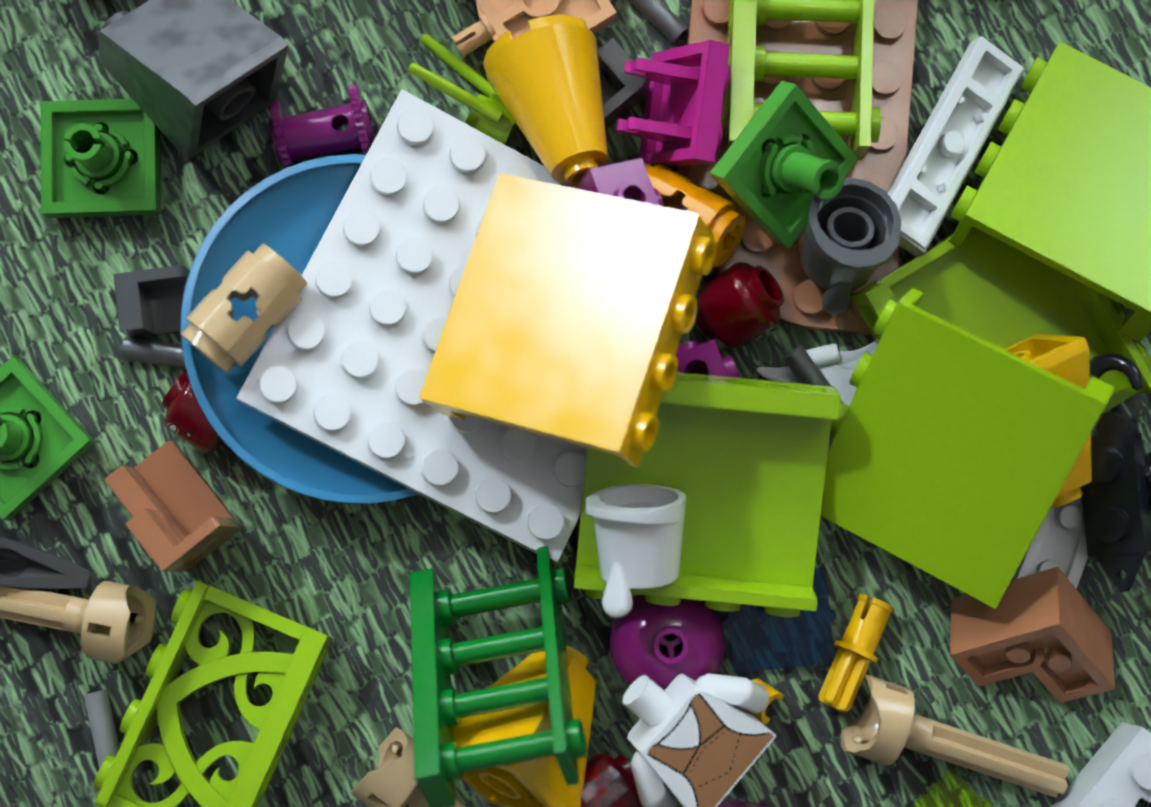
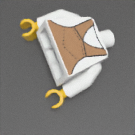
[622,673,784,807]

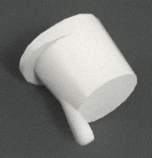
[586,484,686,618]

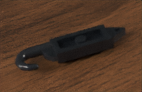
[1080,353,1151,592]

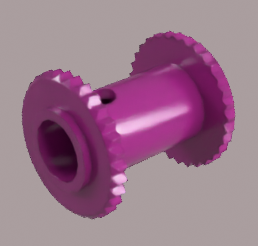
[270,84,375,169]

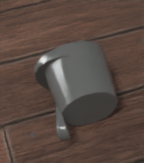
[800,178,901,315]

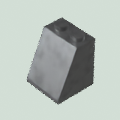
[98,0,289,161]

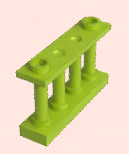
[724,0,881,160]

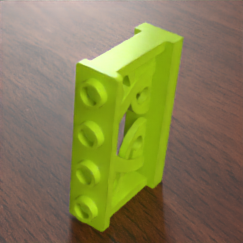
[94,581,333,807]

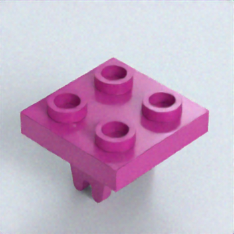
[616,40,730,168]

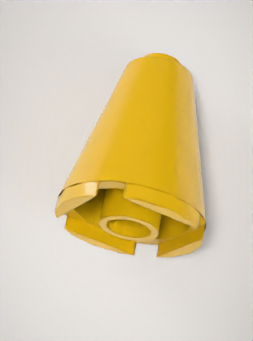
[483,14,608,187]

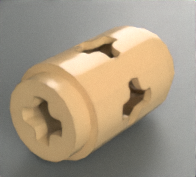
[180,244,308,374]

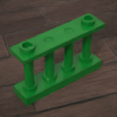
[410,546,587,807]

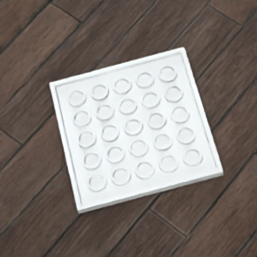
[236,89,587,562]

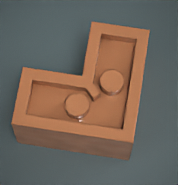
[104,441,242,572]
[950,567,1115,703]

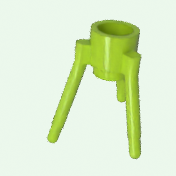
[409,34,517,146]

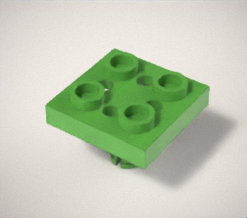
[709,81,859,249]
[41,99,161,218]
[0,356,96,521]

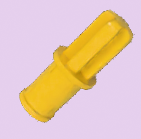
[819,593,895,712]

